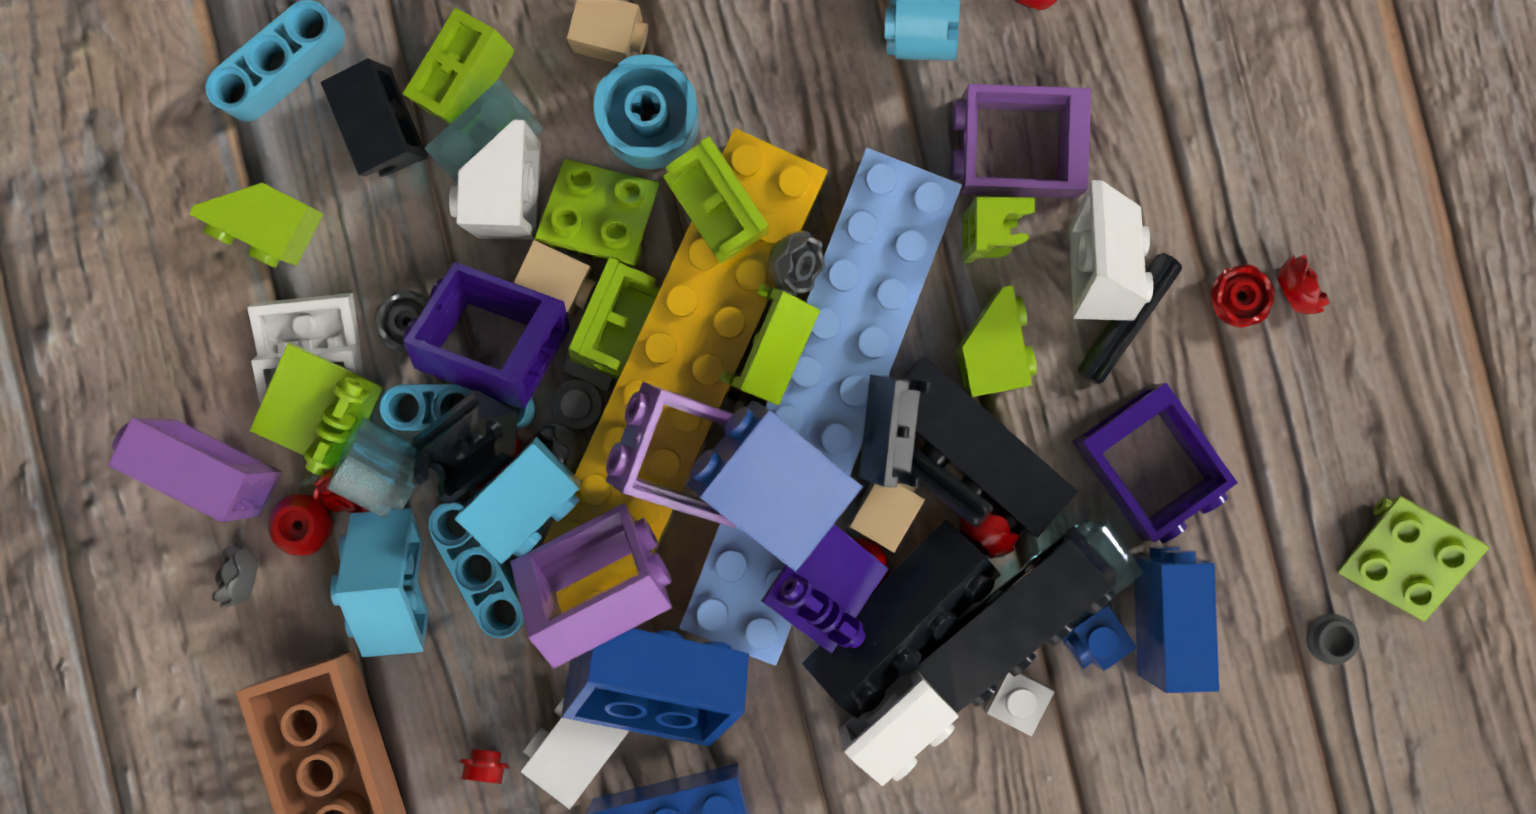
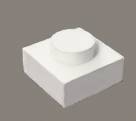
[984,672,1054,737]

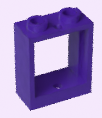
[403,262,570,410]
[1072,383,1238,543]

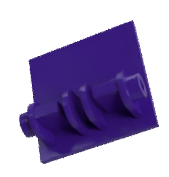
[761,524,889,654]

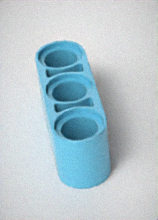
[205,0,345,122]
[379,384,537,431]
[428,500,525,639]

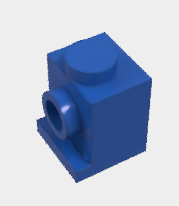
[1063,604,1138,671]

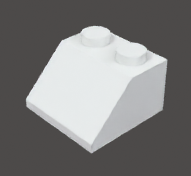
[449,120,541,241]
[1069,180,1153,321]
[838,668,959,786]

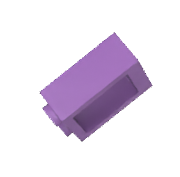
[951,84,1091,199]
[606,381,736,528]
[107,418,282,522]
[511,503,672,668]

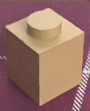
[567,0,648,64]
[514,240,598,317]
[847,482,925,552]

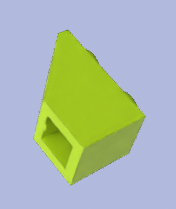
[189,183,324,268]
[956,285,1037,397]

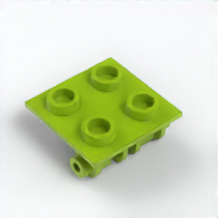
[535,158,660,266]
[250,343,384,475]
[1337,495,1490,622]

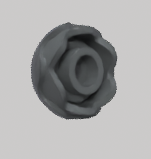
[768,231,825,296]
[375,289,429,353]
[533,424,583,475]
[212,543,258,607]

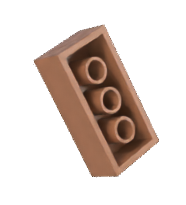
[236,650,406,814]

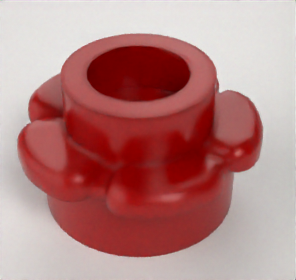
[459,749,510,784]

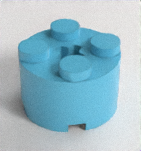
[885,0,961,61]
[593,54,700,169]

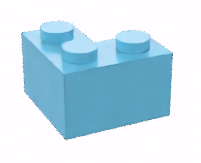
[455,437,581,564]
[330,508,429,657]

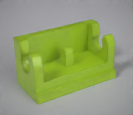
[403,8,515,135]
[663,136,769,264]
[962,197,1035,263]
[569,257,660,380]
[719,284,820,406]

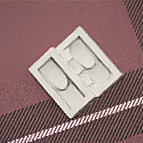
[247,293,363,405]

